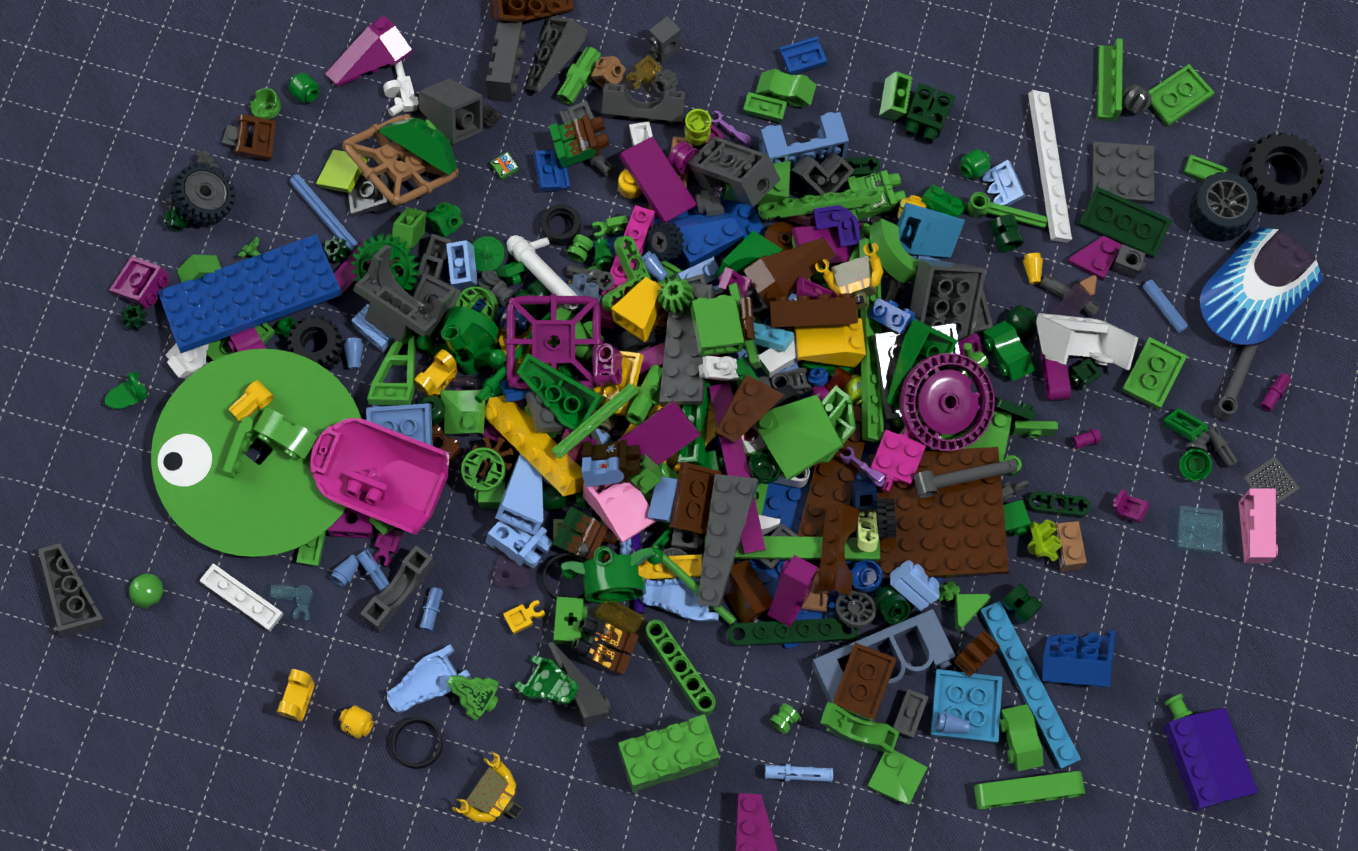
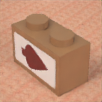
[1053,521,1087,572]

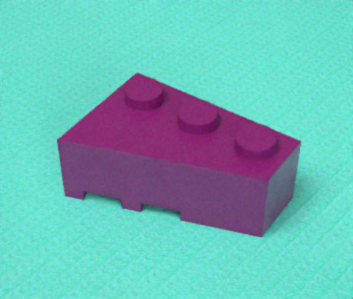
[767,555,818,627]
[735,793,777,851]

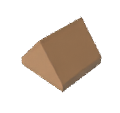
[1076,275,1097,300]

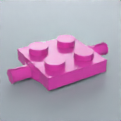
[870,427,926,493]

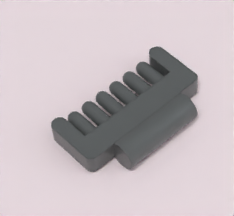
[695,189,724,216]

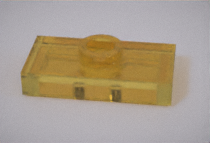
[595,600,644,633]

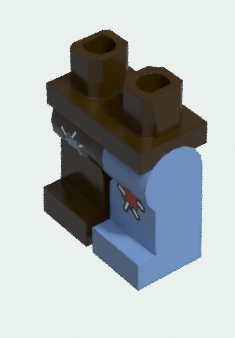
[582,439,641,487]

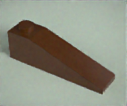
[489,0,574,22]
[743,237,836,309]

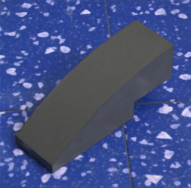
[412,234,455,294]

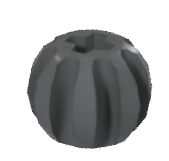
[1122,84,1151,114]

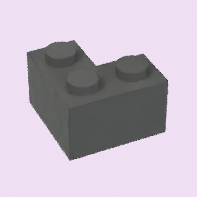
[792,152,855,196]

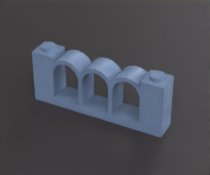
[811,609,956,703]

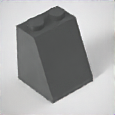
[419,78,483,144]

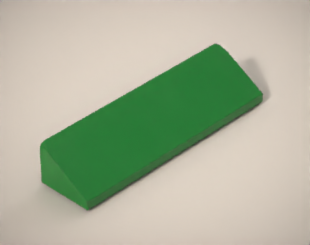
[678,380,710,465]

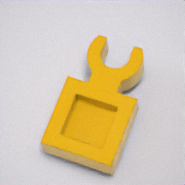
[503,600,545,635]

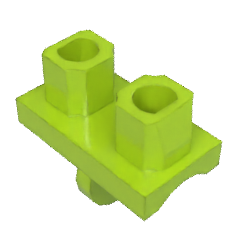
[1027,520,1062,562]

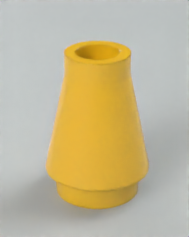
[1022,253,1043,284]

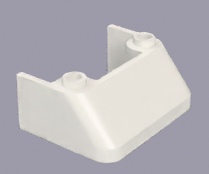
[1036,313,1138,370]

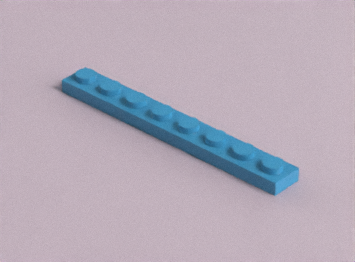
[979,601,1081,770]

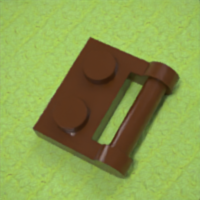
[234,114,276,161]

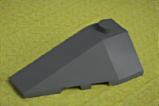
[526,16,588,92]
[548,642,612,727]

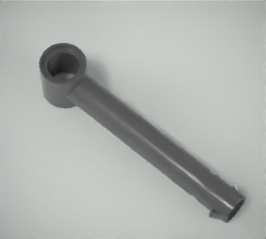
[1213,342,1261,422]
[914,459,1017,498]

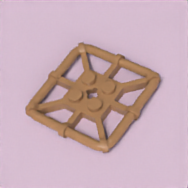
[342,114,459,206]

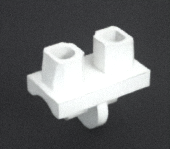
[699,356,739,381]

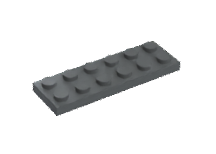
[659,284,714,405]

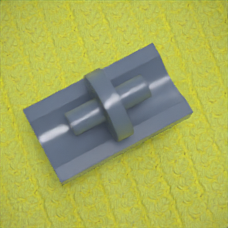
[567,273,603,311]

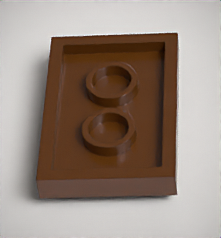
[669,462,722,535]
[832,642,897,722]

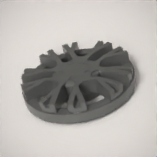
[835,590,876,629]

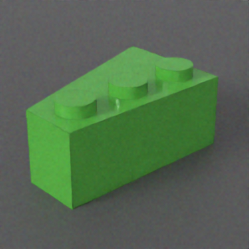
[723,161,791,205]

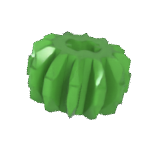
[657,276,694,314]

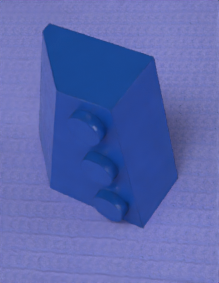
[659,211,745,269]
[1043,631,1116,687]

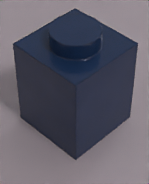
[851,479,877,511]

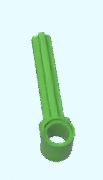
[966,192,1047,228]

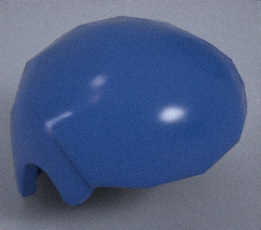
[851,560,883,593]

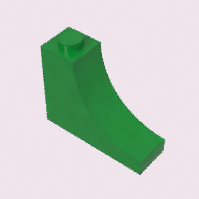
[717,231,783,277]

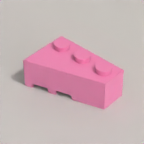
[1238,489,1278,563]

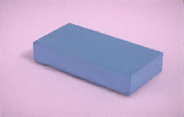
[648,477,678,523]

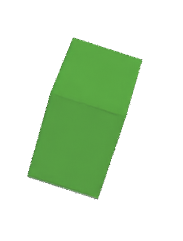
[177,254,221,282]
[954,594,991,633]

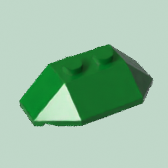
[379,118,457,176]

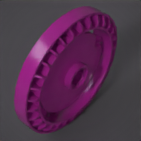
[900,353,995,451]

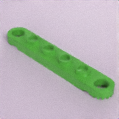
[758,188,882,219]

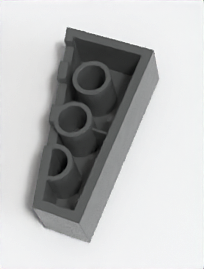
[486,20,526,102]
[38,543,106,638]

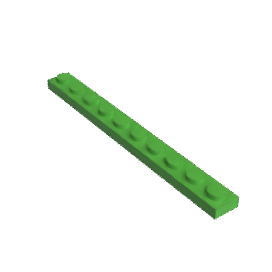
[859,238,884,444]

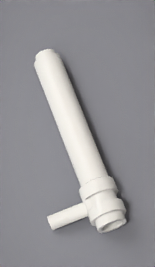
[506,235,579,309]

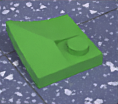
[440,390,486,435]
[867,750,927,806]

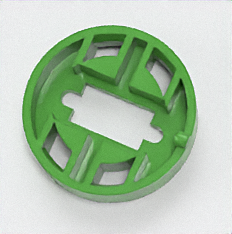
[455,287,498,322]
[461,448,505,492]

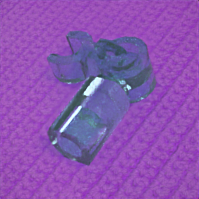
[270,584,314,621]

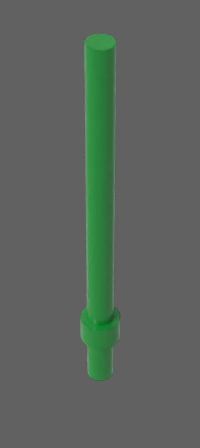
[475,312,551,403]

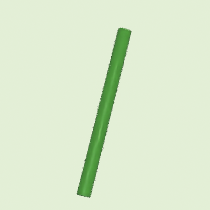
[654,545,736,625]

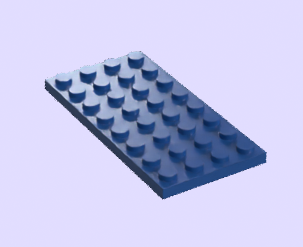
[158,234,342,354]

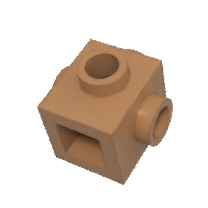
[590,56,626,89]

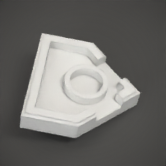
[166,343,209,380]

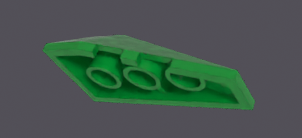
[887,319,958,408]
[517,353,606,430]

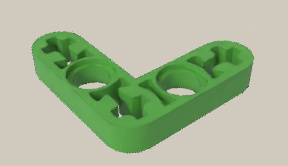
[602,236,651,312]

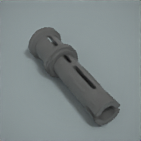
[566,265,614,291]

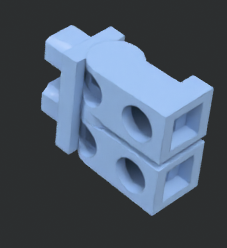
[485,520,553,569]

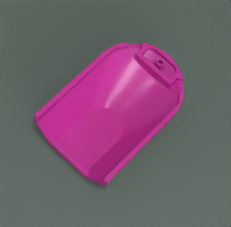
[310,418,449,535]

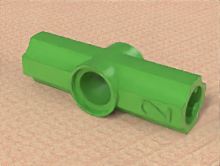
[557,47,601,105]
[626,365,663,426]

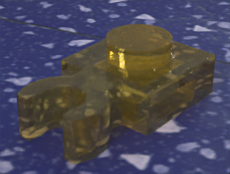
[626,55,662,89]

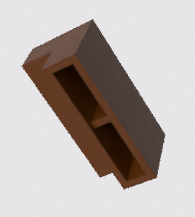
[724,560,773,623]

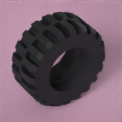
[1239,132,1324,214]

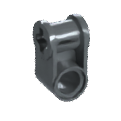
[770,368,812,395]

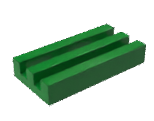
[1163,408,1209,442]

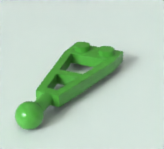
[367,330,416,405]

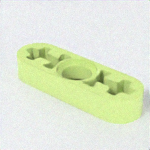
[856,510,879,552]

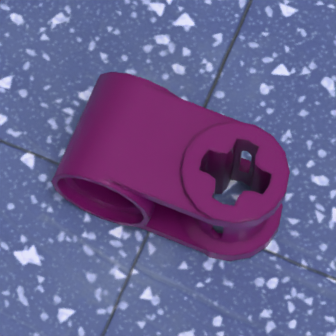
[594,343,622,387]

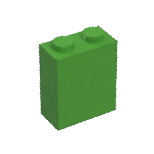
[690,295,744,357]

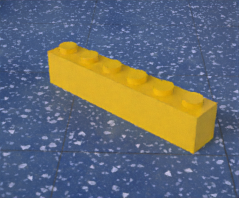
[485,395,584,497]

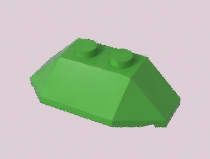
[818,385,856,463]

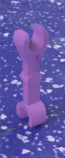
[711,111,751,148]
[840,447,885,487]

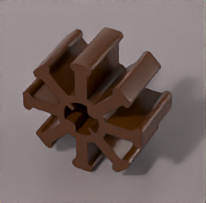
[472,436,515,479]
[954,630,1000,677]

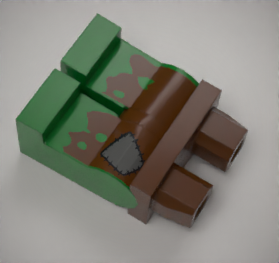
[549,114,610,168]

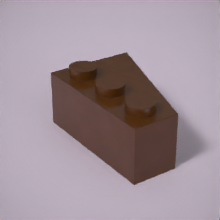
[713,374,784,444]

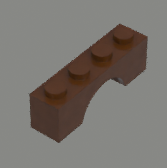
[818,504,859,596]

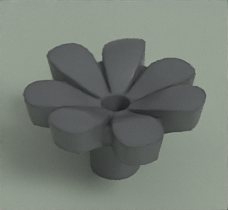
[197,150,219,172]

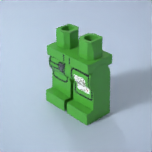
[846,170,906,221]

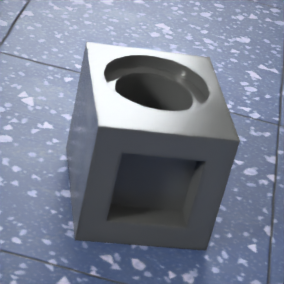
[1111,244,1146,279]
[671,528,704,554]

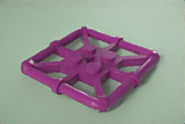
[504,294,603,389]

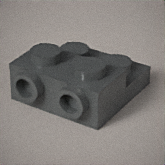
[348,167,395,216]

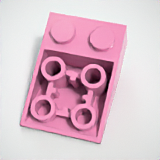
[583,478,656,543]

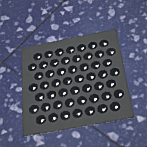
[1244,456,1300,504]

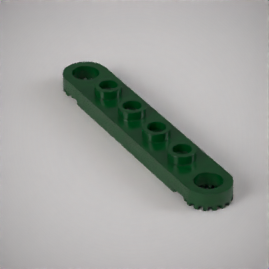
[727,617,860,647]

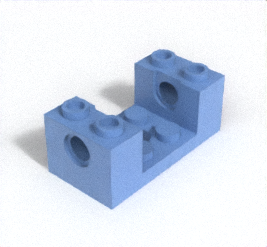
[759,112,849,171]

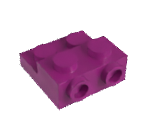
[109,256,170,309]

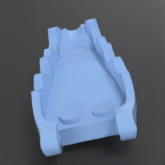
[640,577,719,622]
[387,644,470,713]

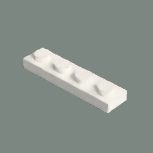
[200,564,284,631]

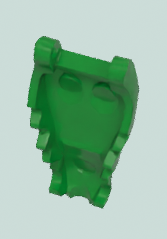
[513,655,578,704]

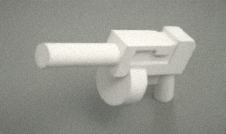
[383,61,419,116]

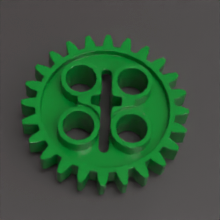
[351,234,420,292]

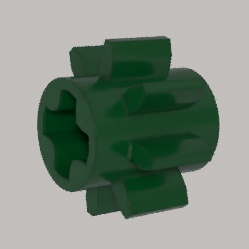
[163,206,189,231]
[323,236,350,263]
[120,304,148,331]

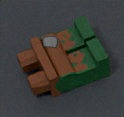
[553,506,618,563]

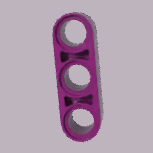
[1040,345,1071,401]

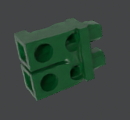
[905,83,955,144]

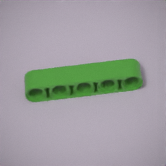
[646,620,715,716]
[974,771,1086,809]

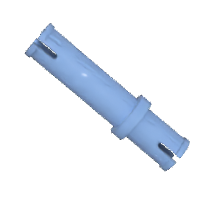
[765,764,833,782]

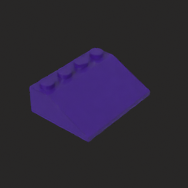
[1163,708,1258,812]

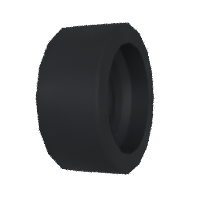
[541,204,581,246]

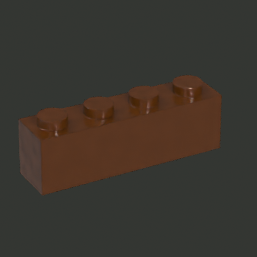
[770,293,858,327]

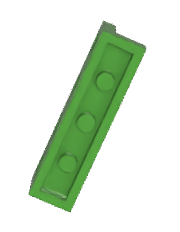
[1097,38,1123,122]

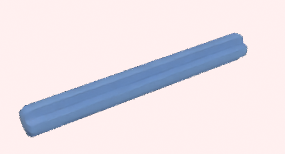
[290,174,359,252]

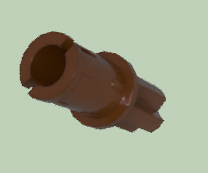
[739,297,755,341]

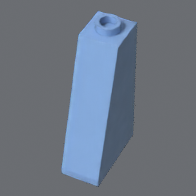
[495,453,543,535]

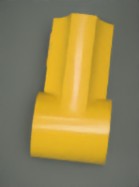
[228,380,274,422]

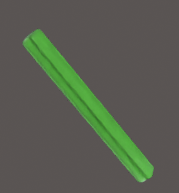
[552,383,638,459]

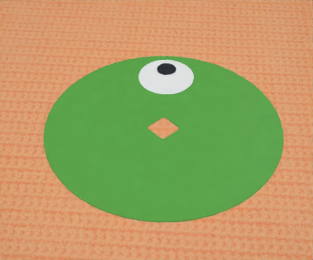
[151,349,361,557]

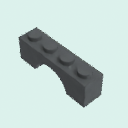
[602,83,686,123]
[360,545,435,632]

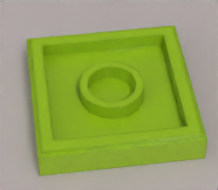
[316,150,368,193]

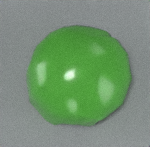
[250,88,281,120]
[129,573,164,609]

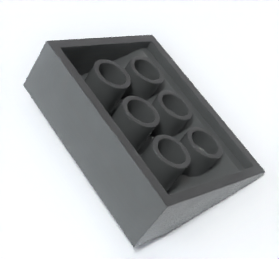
[906,259,986,341]

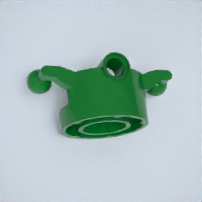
[416,306,506,375]
[561,546,664,603]

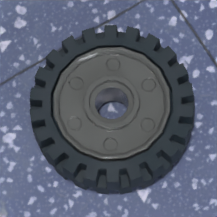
[171,163,235,226]

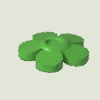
[937,581,960,601]

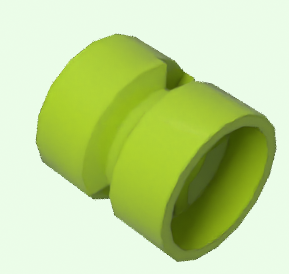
[685,109,711,145]

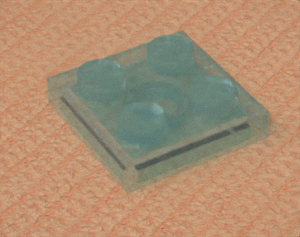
[1177,506,1223,554]

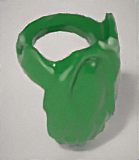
[105,372,150,409]

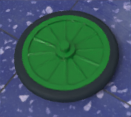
[470,233,509,276]

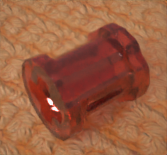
[825,367,851,392]

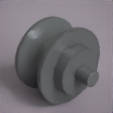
[478,271,501,291]

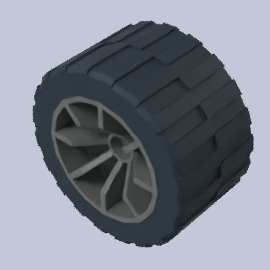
[1189,172,1258,241]

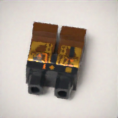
[571,619,638,676]

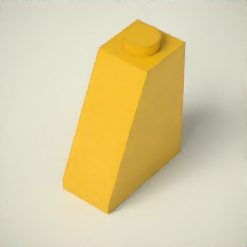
[611,277,662,342]

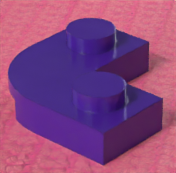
[813,205,861,248]

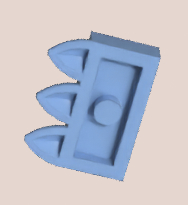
[982,160,1026,206]

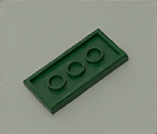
[1079,187,1172,258]

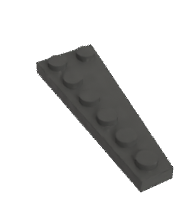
[697,474,759,608]

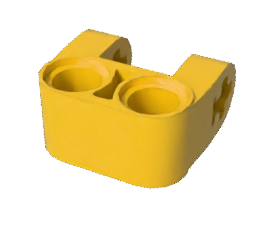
[414,349,457,396]
[277,669,314,722]

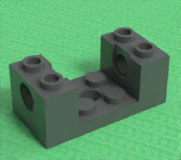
[688,137,781,207]

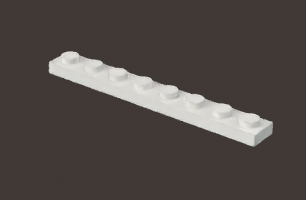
[1028,90,1072,243]

